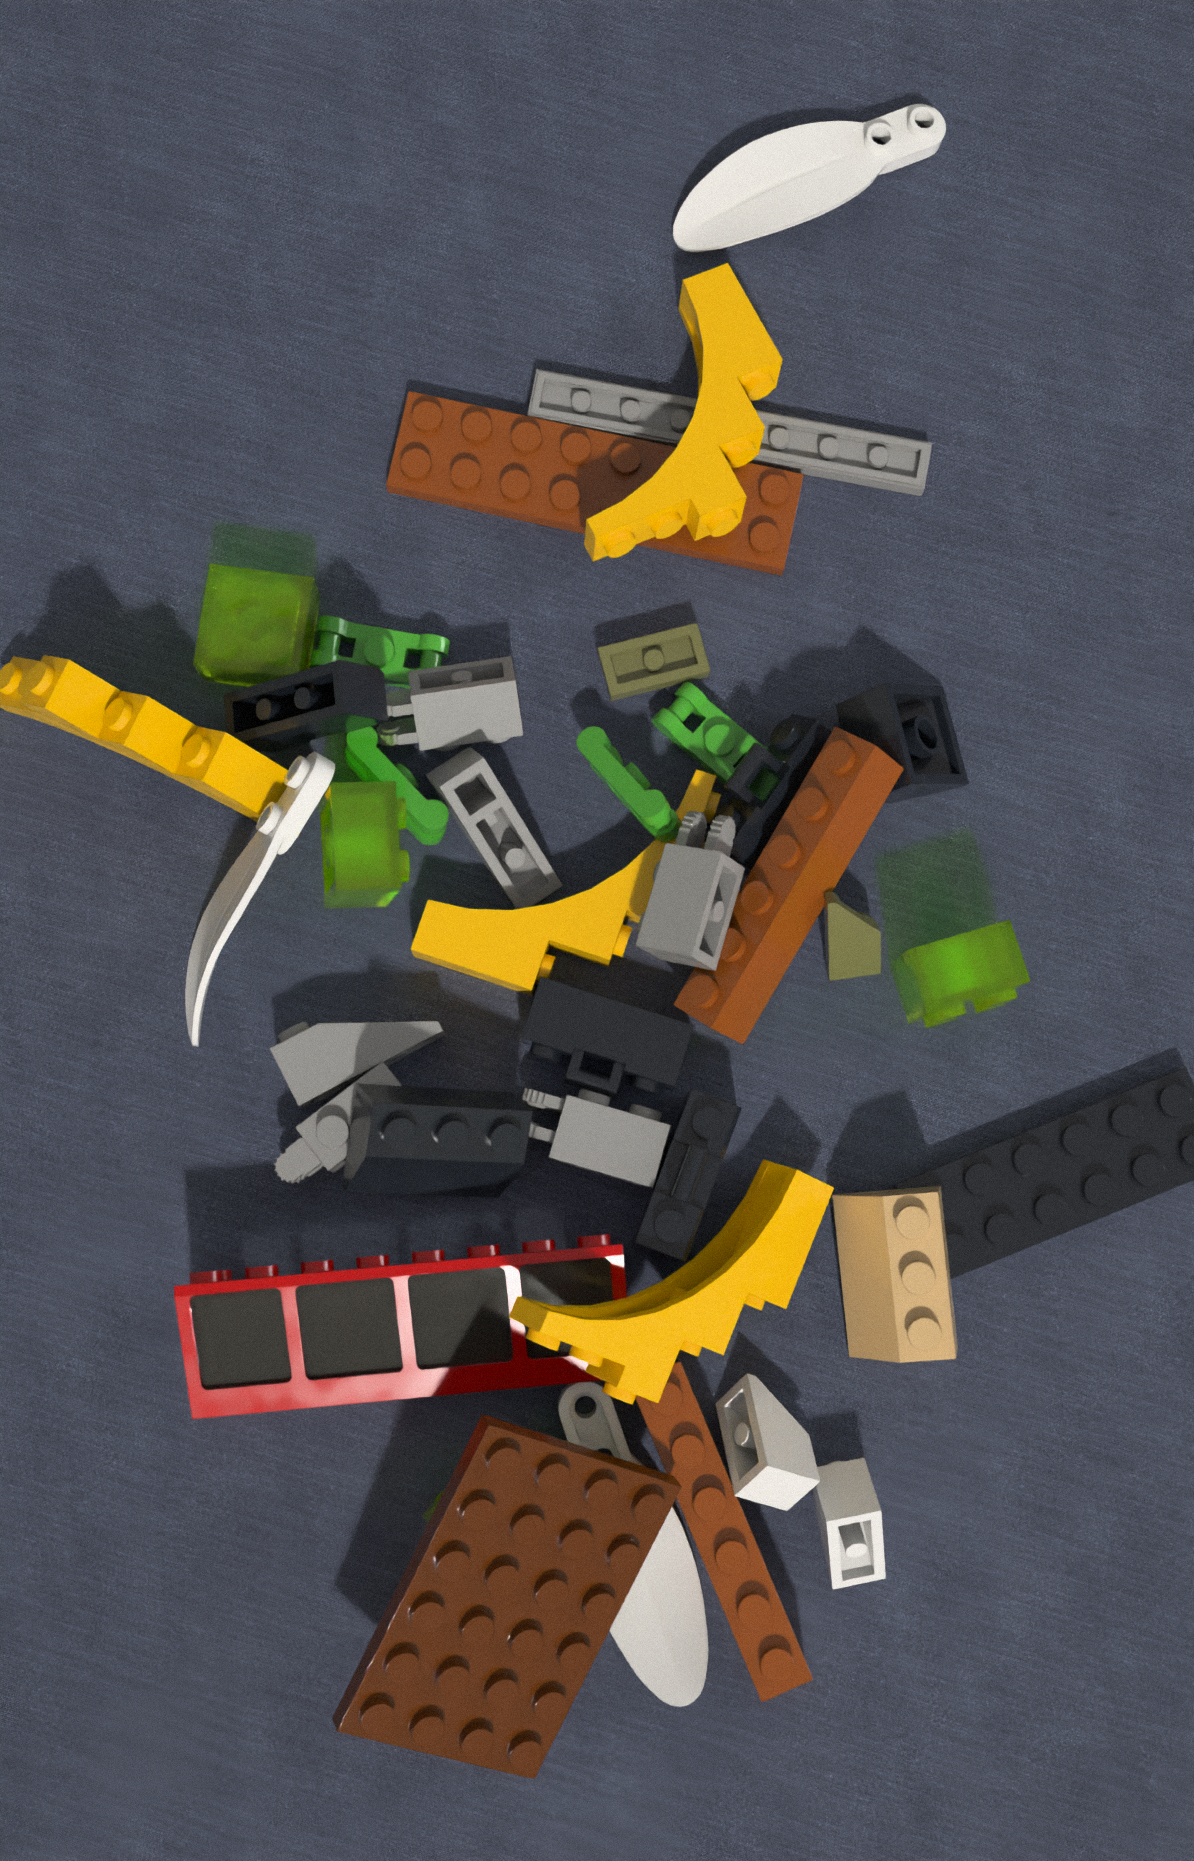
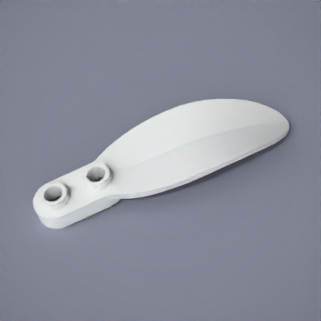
[673,104,946,252]
[185,751,335,1047]
[558,1381,709,1707]

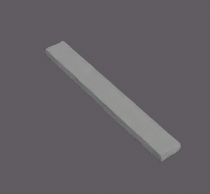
[527,369,932,496]

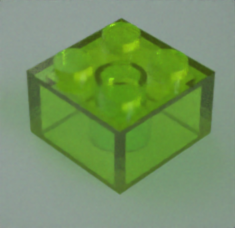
[193,563,321,687]
[319,781,410,909]
[890,919,1031,1029]

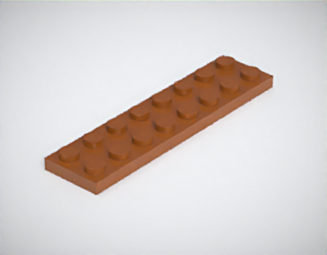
[386,391,804,576]

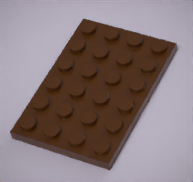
[332,1414,682,1779]

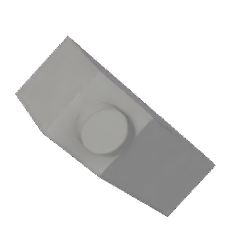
[426,746,563,909]
[269,1021,446,1109]

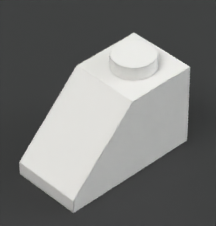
[715,1373,820,1511]
[813,1458,886,1589]

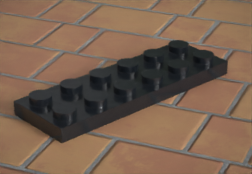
[892,1067,1194,1279]

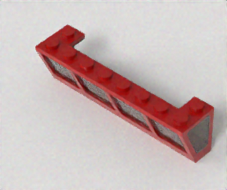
[174,1234,627,1419]

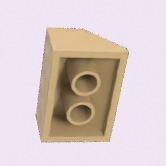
[832,1186,958,1363]

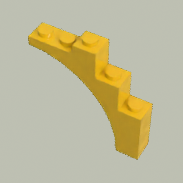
[584,263,783,562]
[0,655,300,836]
[410,769,721,996]
[509,1159,834,1405]

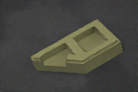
[824,892,881,981]

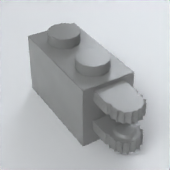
[375,656,523,751]
[636,811,745,971]
[274,1061,402,1184]
[521,1088,670,1189]

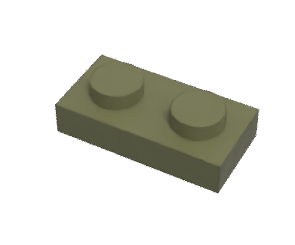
[597,623,710,702]

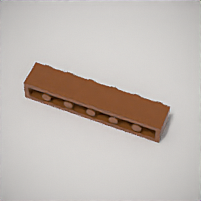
[673,727,904,1044]
[635,1358,813,1702]

